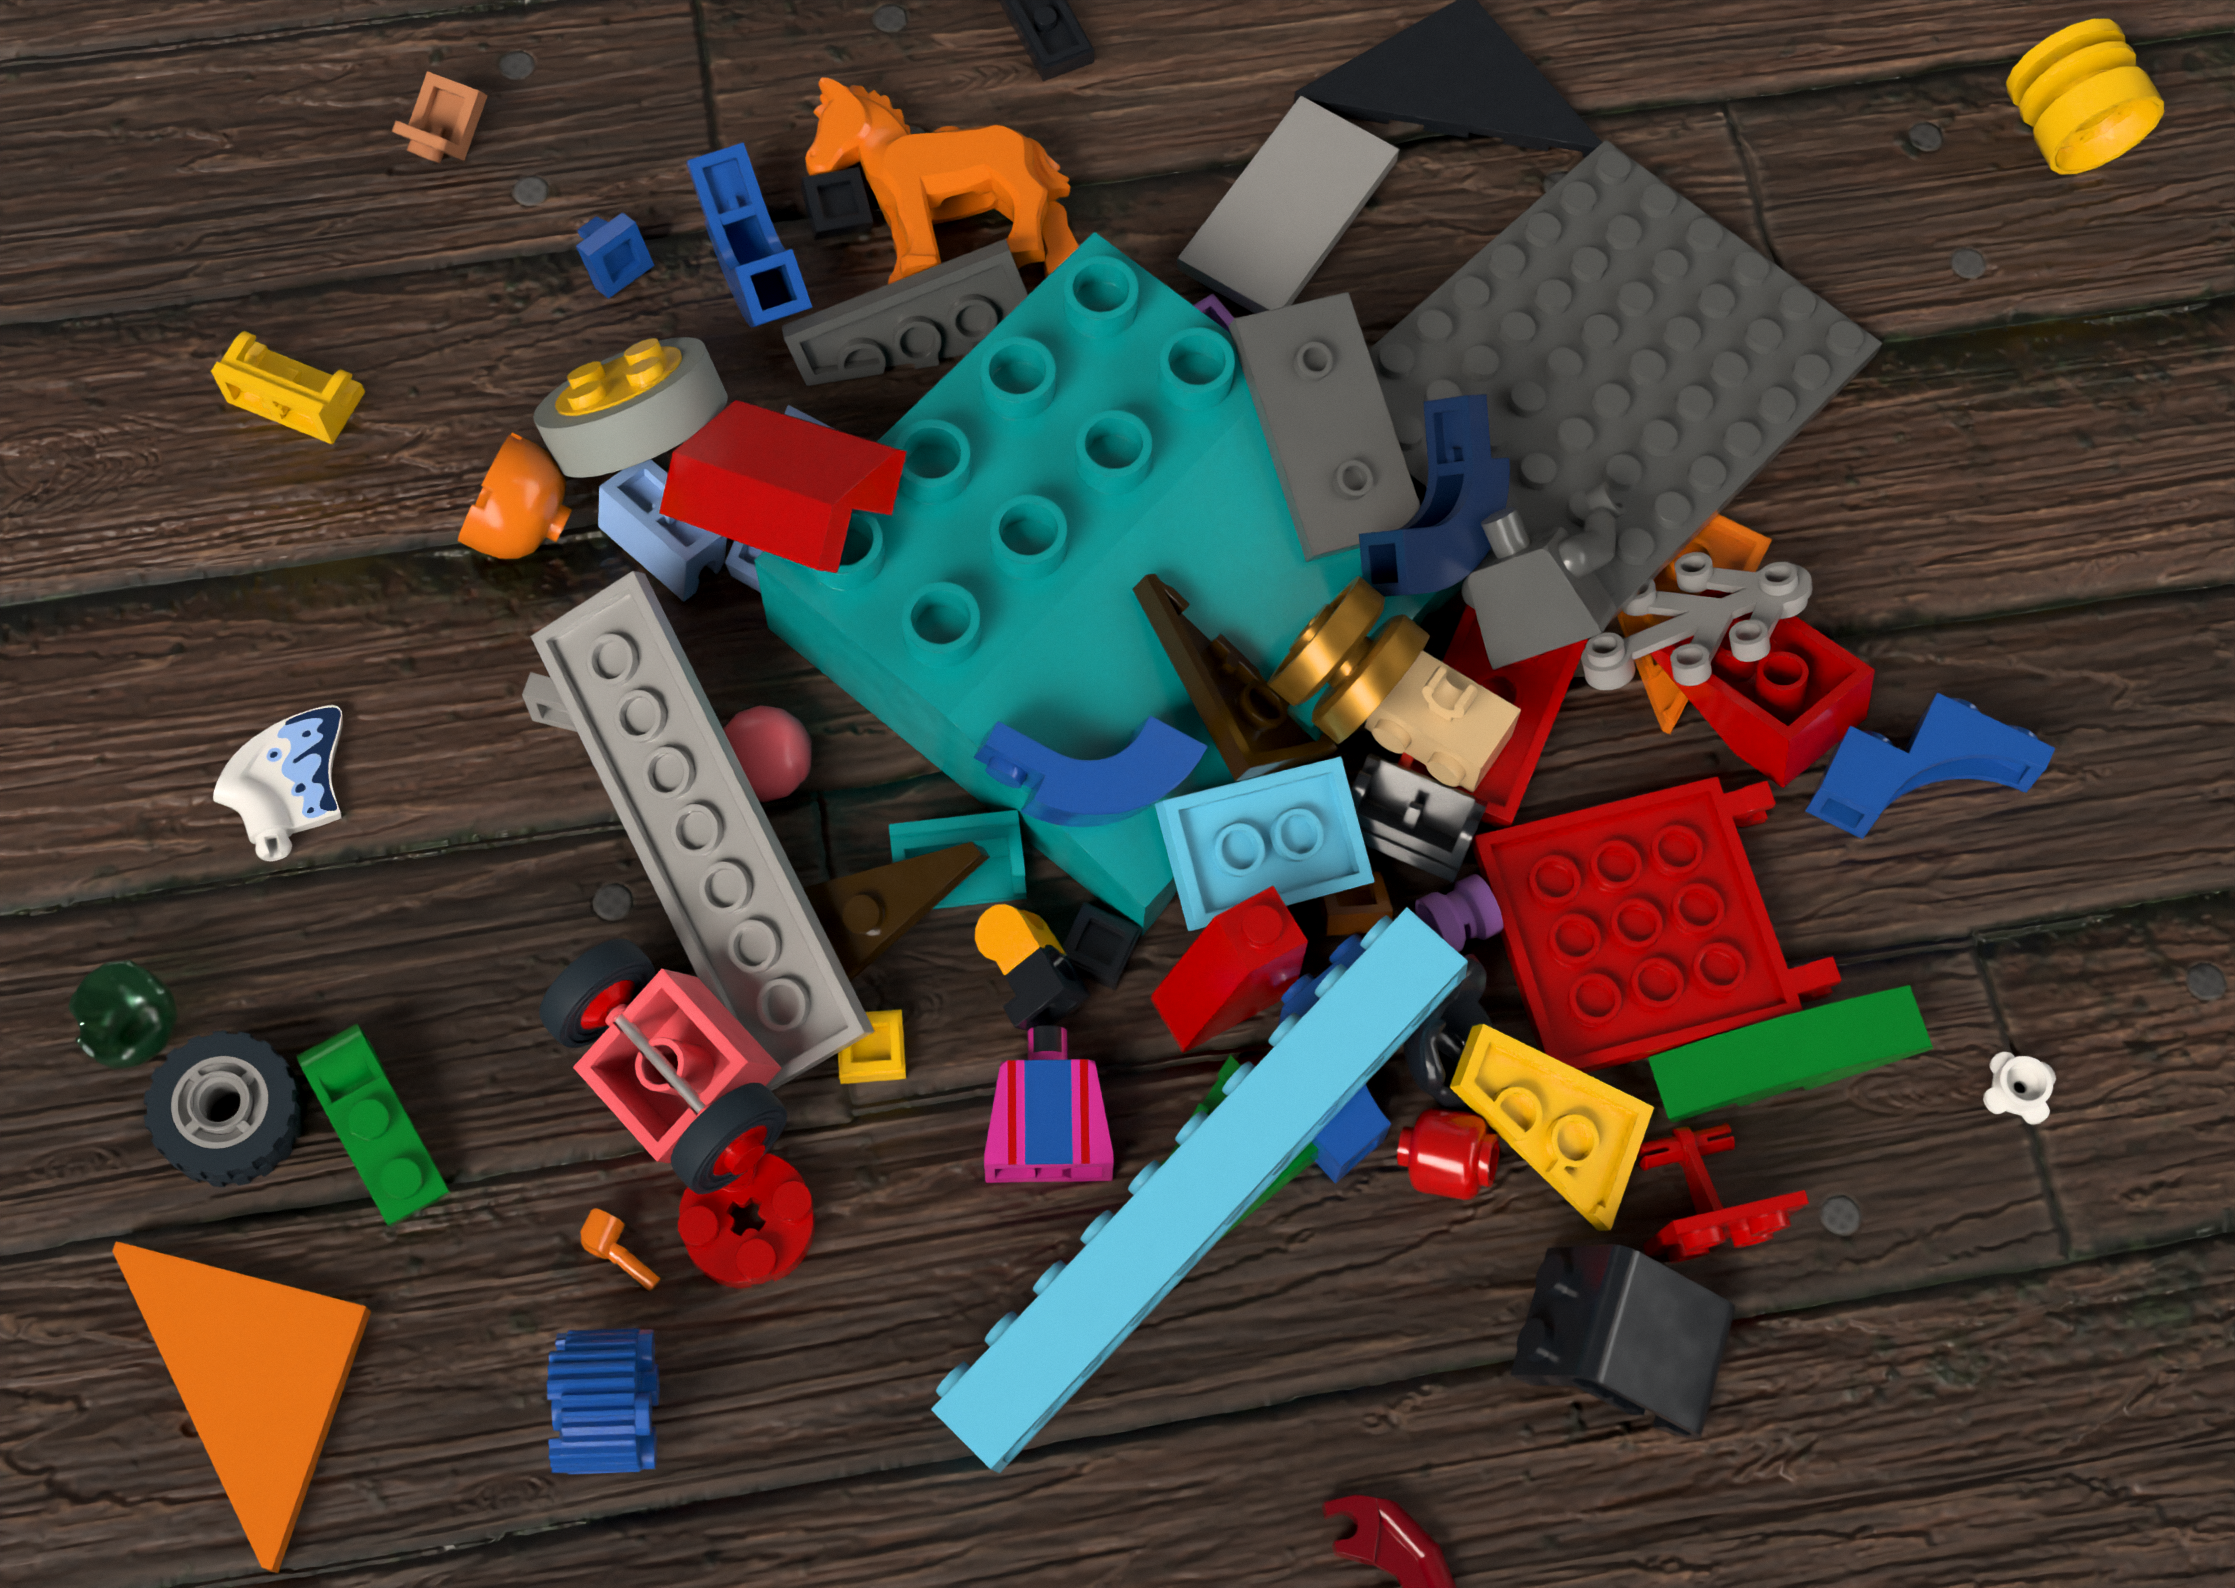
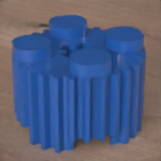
[547,1328,660,1475]

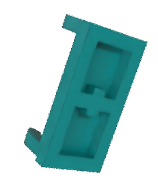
[889,810,1027,909]

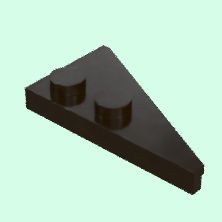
[1133,574,1337,781]
[803,842,990,982]

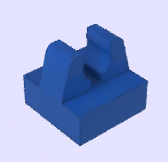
[576,212,654,299]

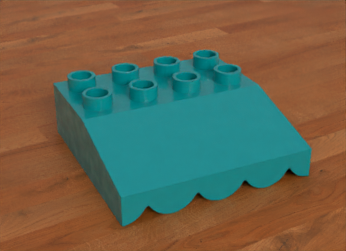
[754,232,1463,935]

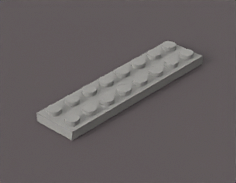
[530,571,875,1091]

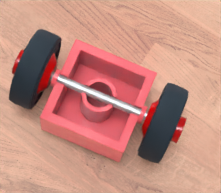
[539,938,787,1194]

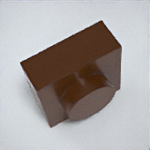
[1317,871,1393,936]

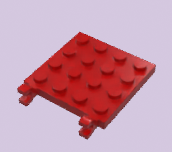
[1471,776,1842,1073]

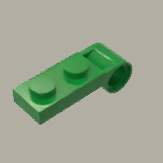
[297,1023,451,1227]

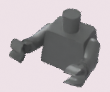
[1462,481,1627,670]

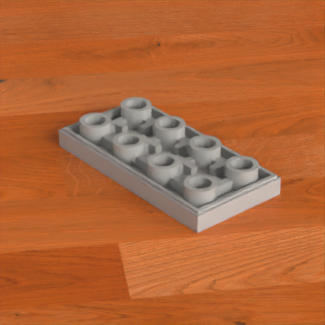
[1177,96,1399,314]

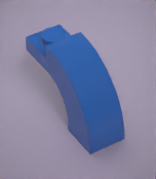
[974,715,1208,827]

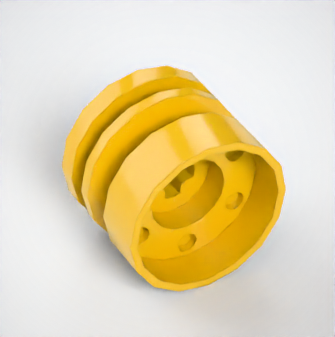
[2006,19,2164,175]

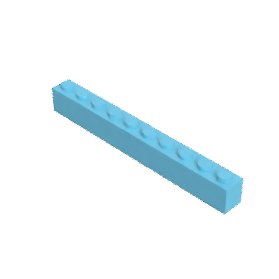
[931,907,1468,1474]

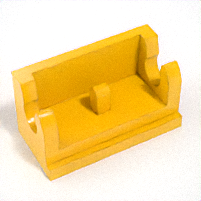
[211,331,365,445]

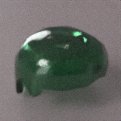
[68,959,178,1070]

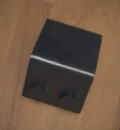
[1510,1244,1736,1439]

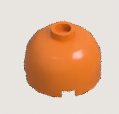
[457,432,573,559]

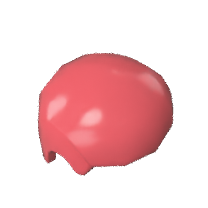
[723,705,812,803]

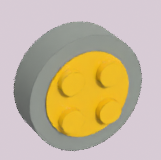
[533,337,728,478]

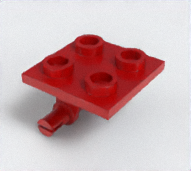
[1637,1123,1809,1263]

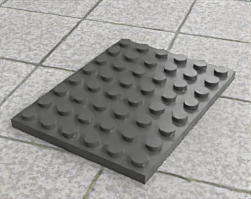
[1368,140,1882,637]

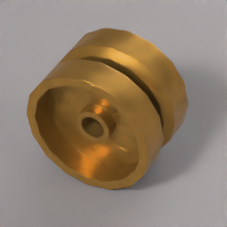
[1267,576,1430,744]

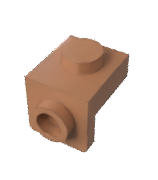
[392,71,488,164]

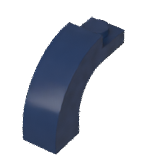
[1359,394,1510,597]

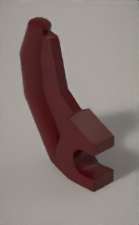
[1322,1495,1457,1588]

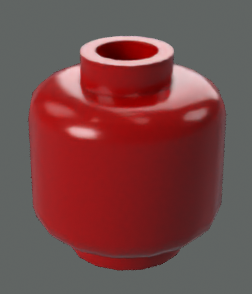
[1397,1107,1500,1200]

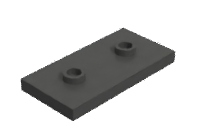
[1228,292,1421,562]

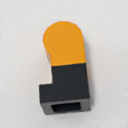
[975,904,1091,1031]

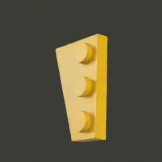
[1450,1024,1654,1231]

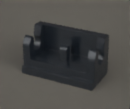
[1351,752,1489,882]

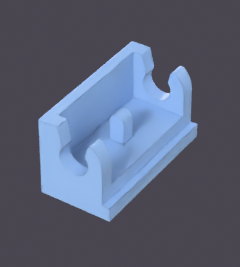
[598,459,727,602]

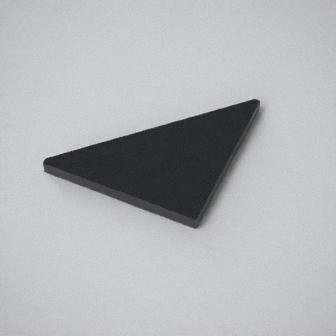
[1293,0,1603,158]

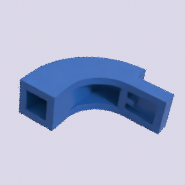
[686,142,812,328]

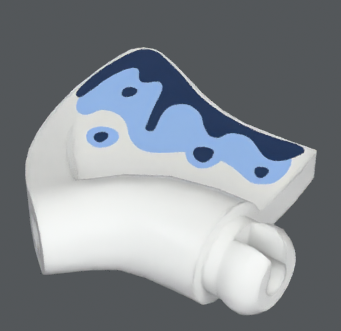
[213,705,343,861]

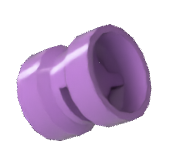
[1415,874,1503,952]

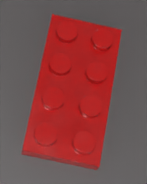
[1398,604,1589,829]

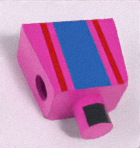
[984,1025,1114,1183]

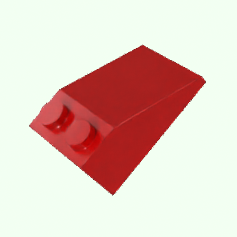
[1650,589,1875,788]

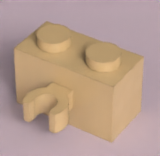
[1365,650,1521,794]

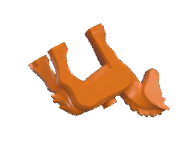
[805,77,1079,284]

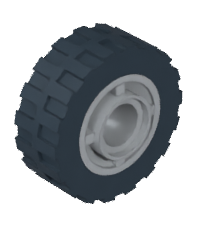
[143,1030,306,1187]

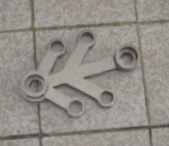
[1581,552,1813,690]

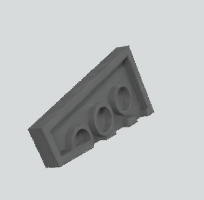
[782,239,1028,386]

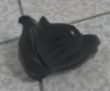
[1403,954,1500,1111]

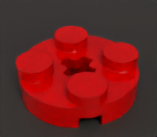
[678,1153,815,1289]

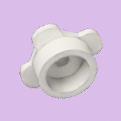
[1983,1052,2056,1124]

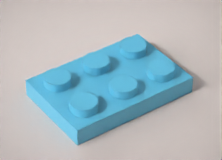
[1155,756,1375,931]

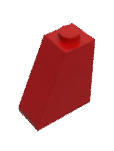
[1151,886,1308,1054]

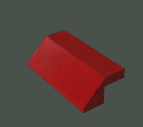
[659,400,907,573]

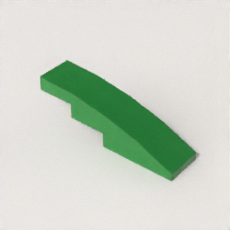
[1648,985,1934,1123]

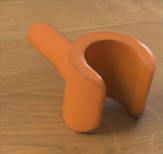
[580,1208,661,1292]

